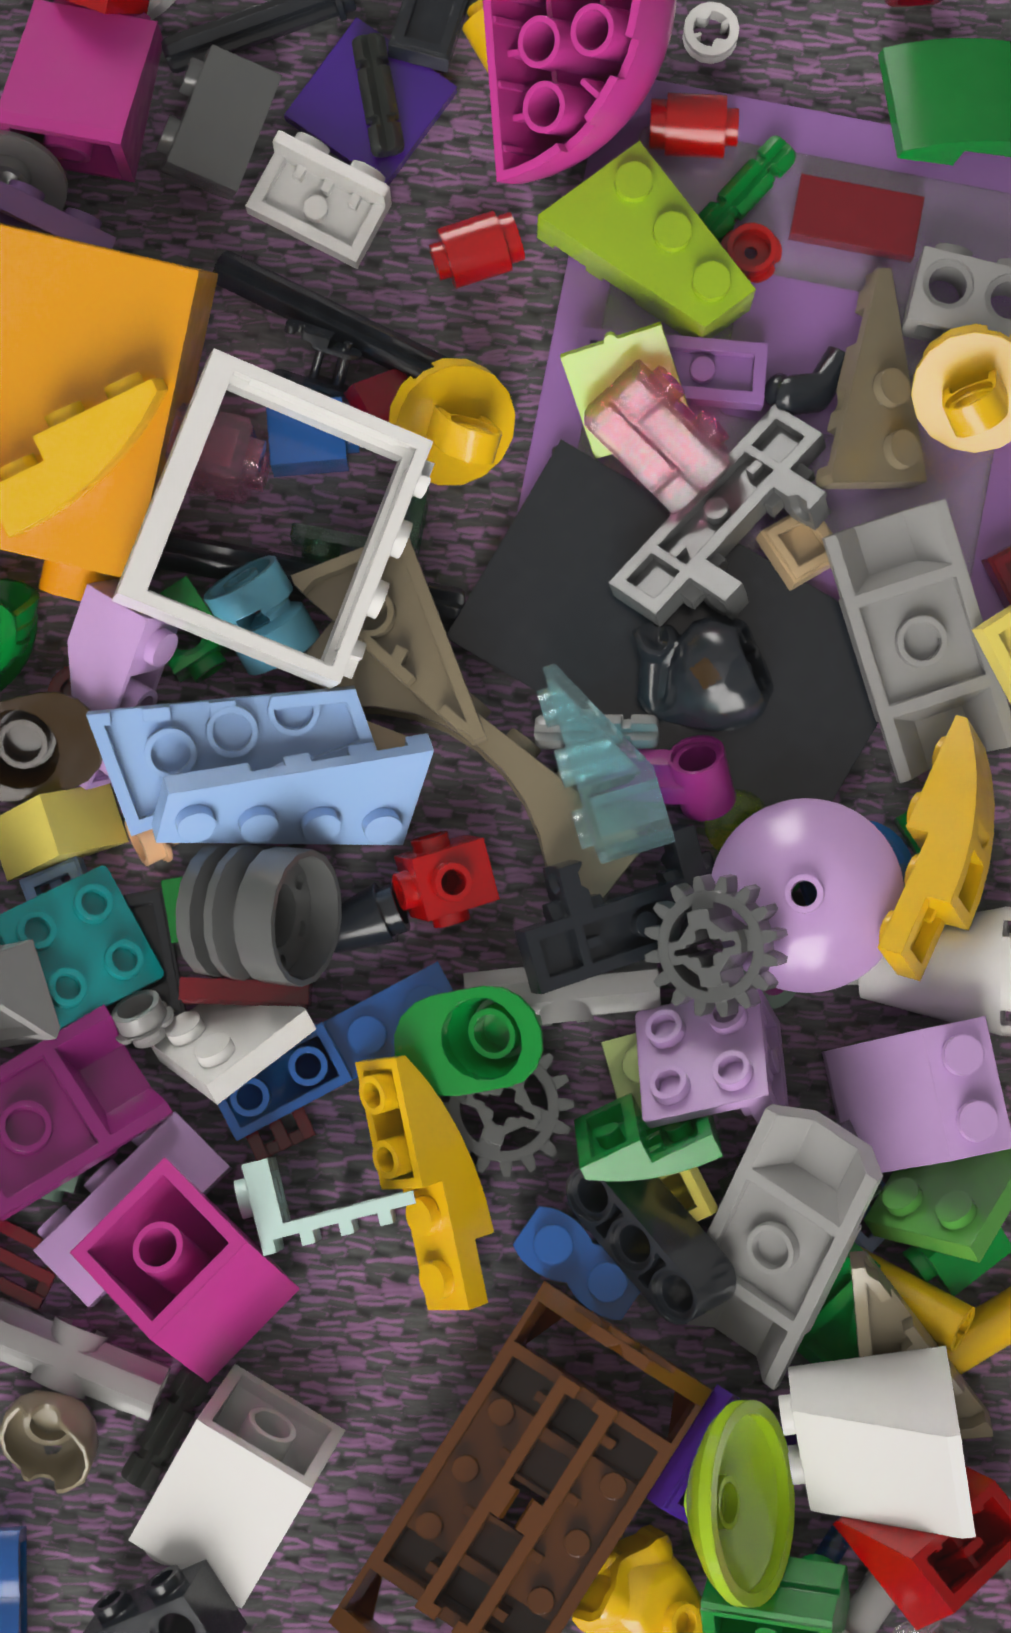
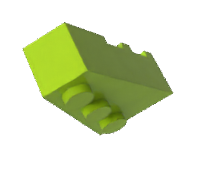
[537,140,756,338]

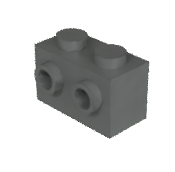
[156,44,282,200]

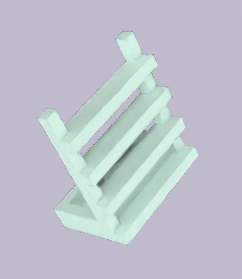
[234,1157,416,1256]

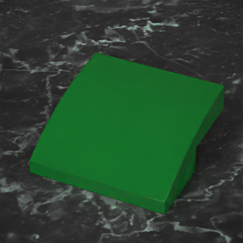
[878,38,1011,166]
[574,1093,723,1182]

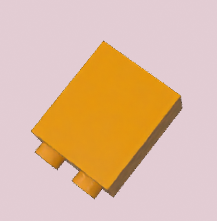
[0,223,218,601]

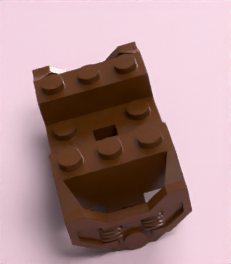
[328,1281,713,1633]

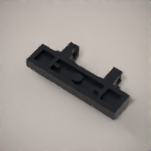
[515,824,715,994]

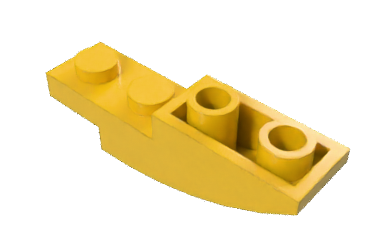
[0,372,168,538]
[877,715,995,981]
[355,1055,494,1310]

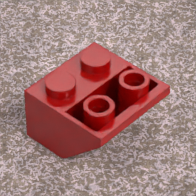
[833,1466,1011,1631]

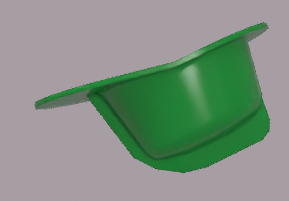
[394,986,544,1096]

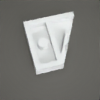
[151,1004,317,1105]

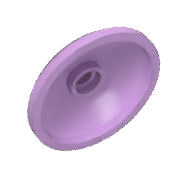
[711,798,904,993]

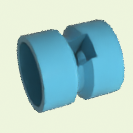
[204,555,320,676]

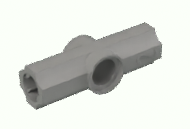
[463,959,661,1026]
[0,1297,171,1420]

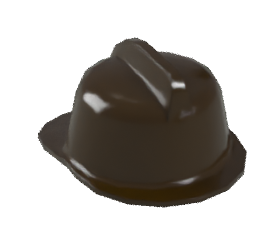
[0,691,103,802]

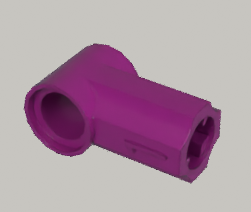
[602,735,736,821]

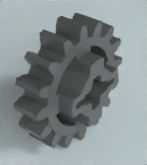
[644,874,788,1017]
[444,1053,574,1177]

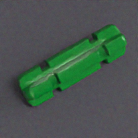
[698,135,797,243]

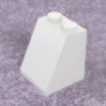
[778,1346,976,1539]
[128,1364,346,1609]

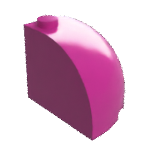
[483,0,677,184]

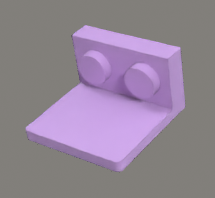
[635,988,789,1128]

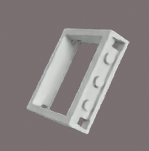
[111,348,435,689]

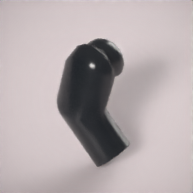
[764,346,845,415]

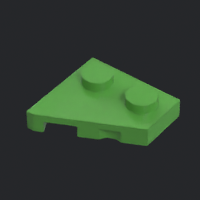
[864,1149,1011,1263]

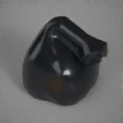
[632,615,774,732]

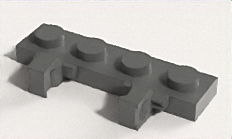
[608,404,832,627]

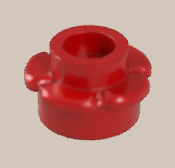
[721,222,782,283]

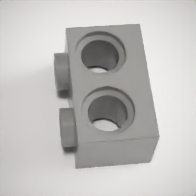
[901,243,1011,342]

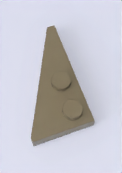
[815,268,927,489]
[291,537,488,746]
[849,1250,993,1440]

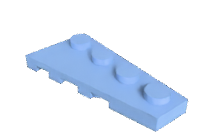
[86,686,377,836]
[151,733,434,845]

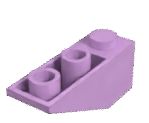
[67,578,178,790]

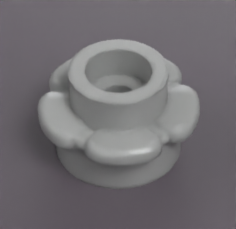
[111,990,174,1048]

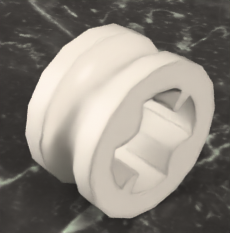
[682,2,739,64]

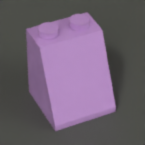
[822,1016,1011,1173]

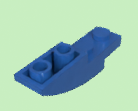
[218,961,453,1141]

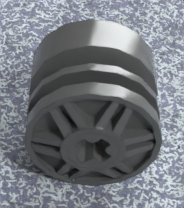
[176,843,342,987]

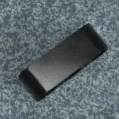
[566,1168,737,1325]

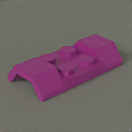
[0,1004,173,1221]

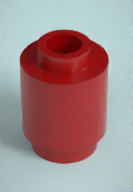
[649,92,739,159]
[428,210,525,289]

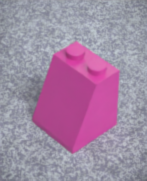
[0,0,163,183]
[69,1157,300,1383]

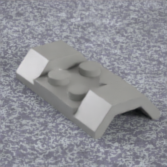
[822,499,1011,783]
[686,1104,883,1390]

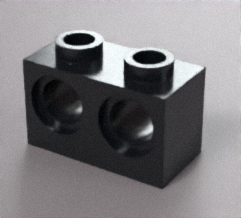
[83,1560,247,1633]

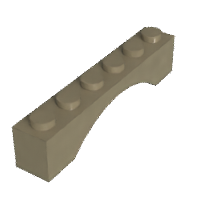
[302,621,645,900]

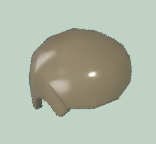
[0,1390,99,1494]

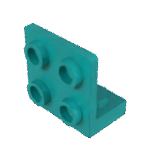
[0,865,164,1043]

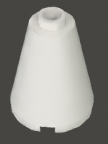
[848,907,1011,1036]

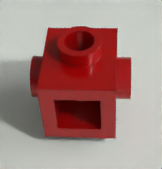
[392,831,500,928]

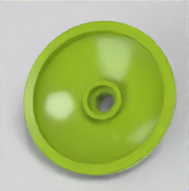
[684,1400,795,1608]

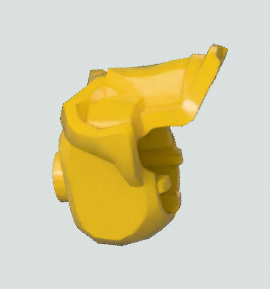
[572,1525,703,1633]

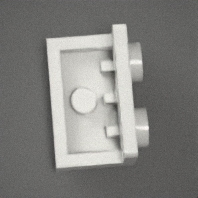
[245,130,392,269]

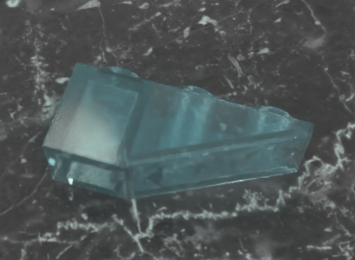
[537,664,676,864]

